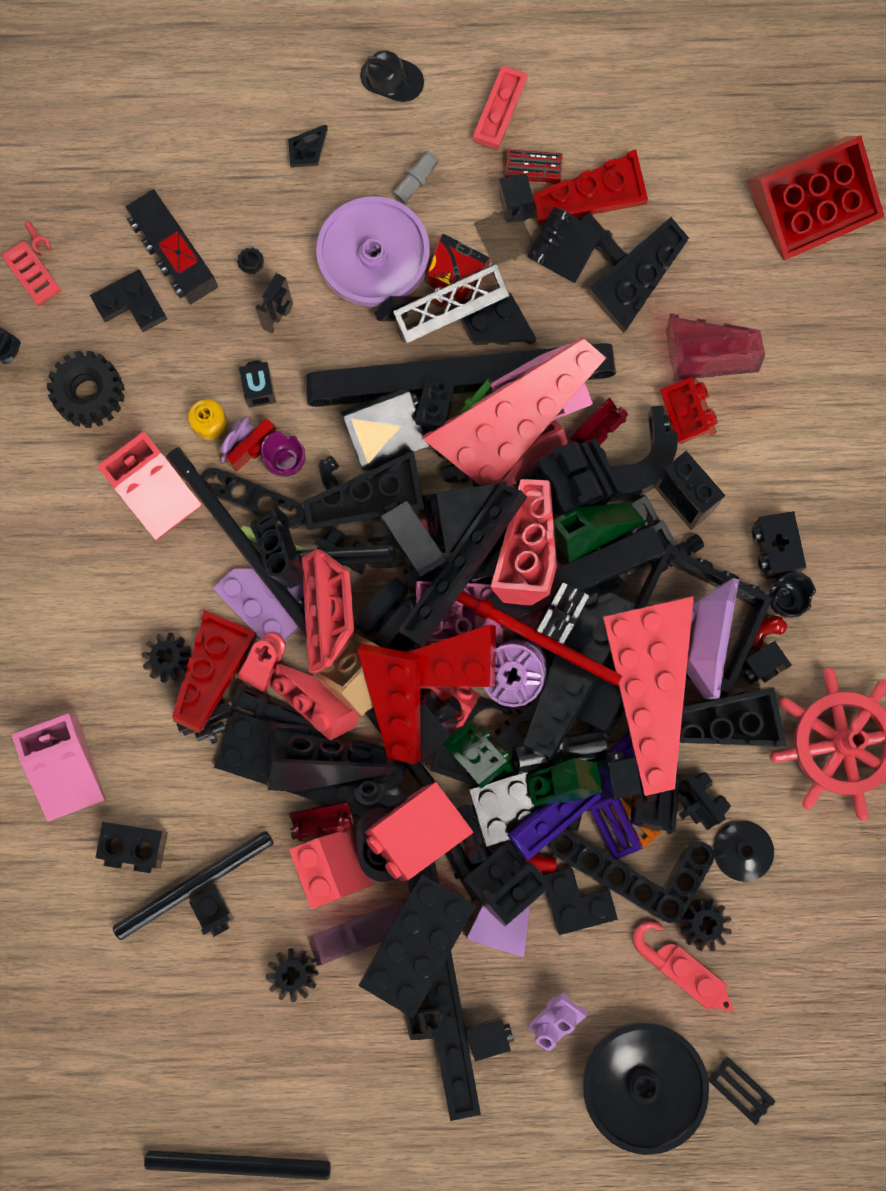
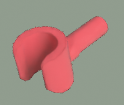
[24,221,52,256]

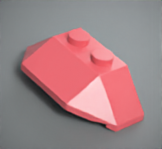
[301,549,355,674]

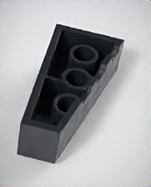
[679,687,787,747]

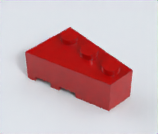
[407,624,496,687]

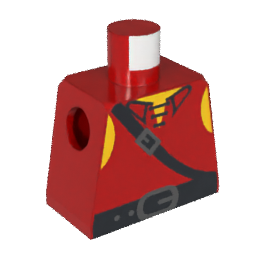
[427,234,490,307]

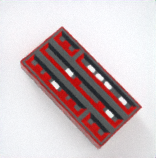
[505,149,563,183]

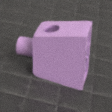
[467,905,530,957]

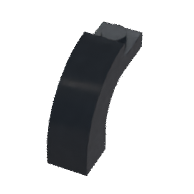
[611,405,678,501]

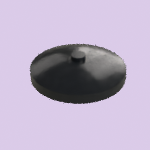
[582,1022,709,1155]

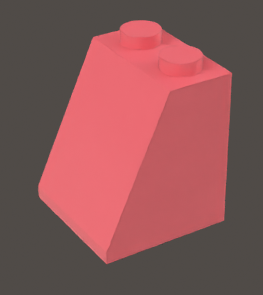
[365,782,473,881]
[289,828,374,909]

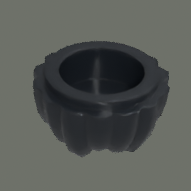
[237,247,264,275]

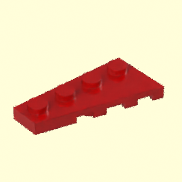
[533,149,648,225]
[172,610,257,733]

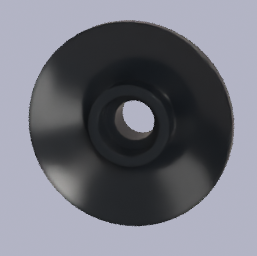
[714,821,774,882]

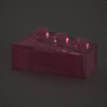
[666,313,765,380]

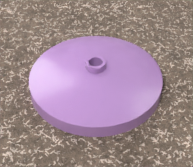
[316,196,430,307]

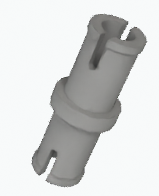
[392,150,440,205]

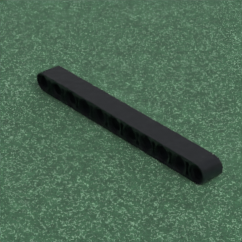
[305,343,616,407]

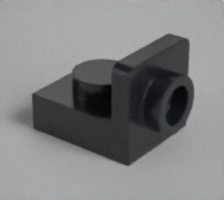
[189,887,234,937]

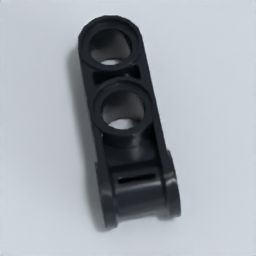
[250,507,304,588]

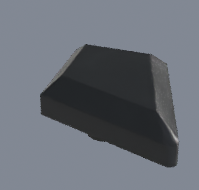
[288,125,328,168]

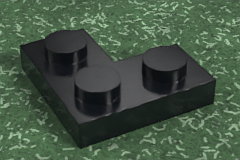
[90,269,167,332]
[543,868,618,935]

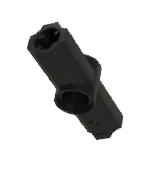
[512,730,607,773]

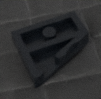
[461,293,536,345]

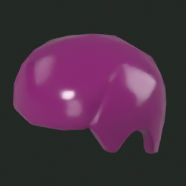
[261,431,306,477]

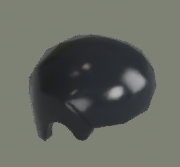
[768,572,816,618]

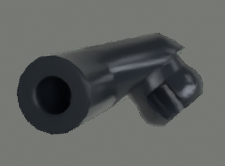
[318,456,340,490]

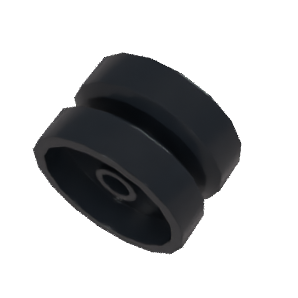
[354,577,417,649]

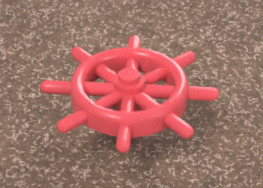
[770,668,886,821]

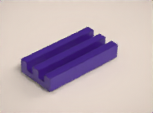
[589,797,643,860]

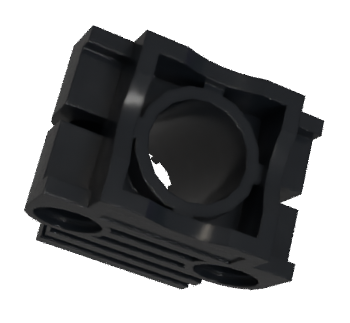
[516,438,623,520]

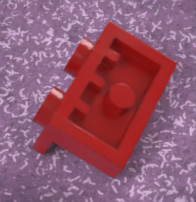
[660,376,718,444]

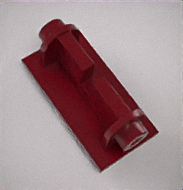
[570,398,628,445]
[289,801,355,842]

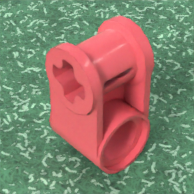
[238,632,286,692]

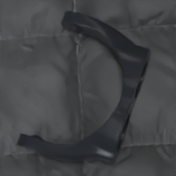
[465,699,512,724]

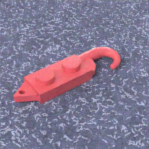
[633,920,734,1011]

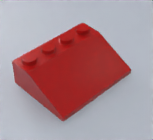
[747,135,885,260]

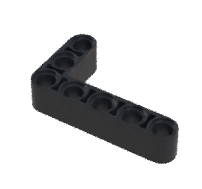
[549,831,715,923]

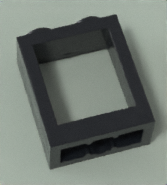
[654,450,726,530]

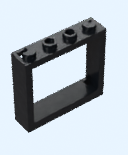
[635,545,773,696]

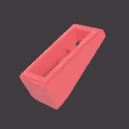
[2,241,61,306]

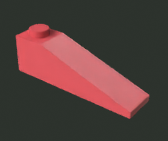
[491,479,557,605]

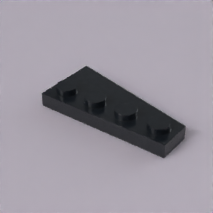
[587,217,689,333]

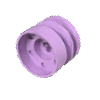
[483,638,549,707]

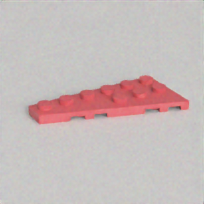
[422,337,606,486]
[603,596,694,796]

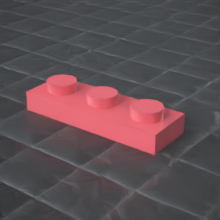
[473,65,528,150]

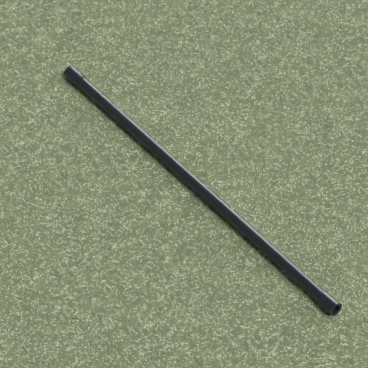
[166,447,493,865]

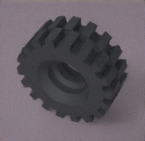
[47,351,125,428]

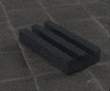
[708,1056,776,1125]

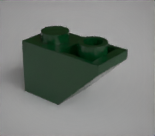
[527,758,602,806]

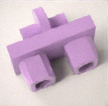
[528,993,587,1051]

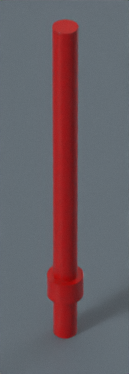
[456,591,622,686]

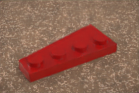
[357,643,421,765]

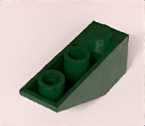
[553,502,646,563]

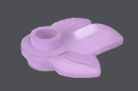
[220,416,254,463]

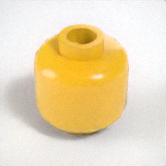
[188,399,227,440]

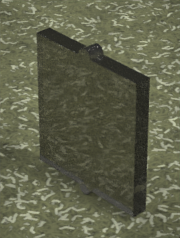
[474,211,534,265]

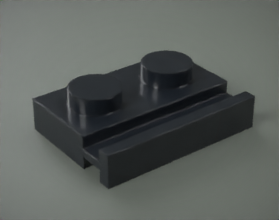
[255,273,293,333]
[630,773,680,834]

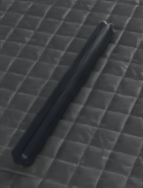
[112,831,274,940]
[144,1151,331,1180]

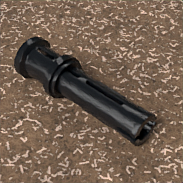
[231,683,318,734]

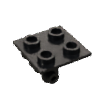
[527,206,603,283]

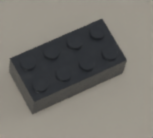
[358,874,476,1018]

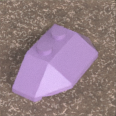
[686,578,739,700]

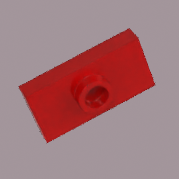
[226,418,276,472]

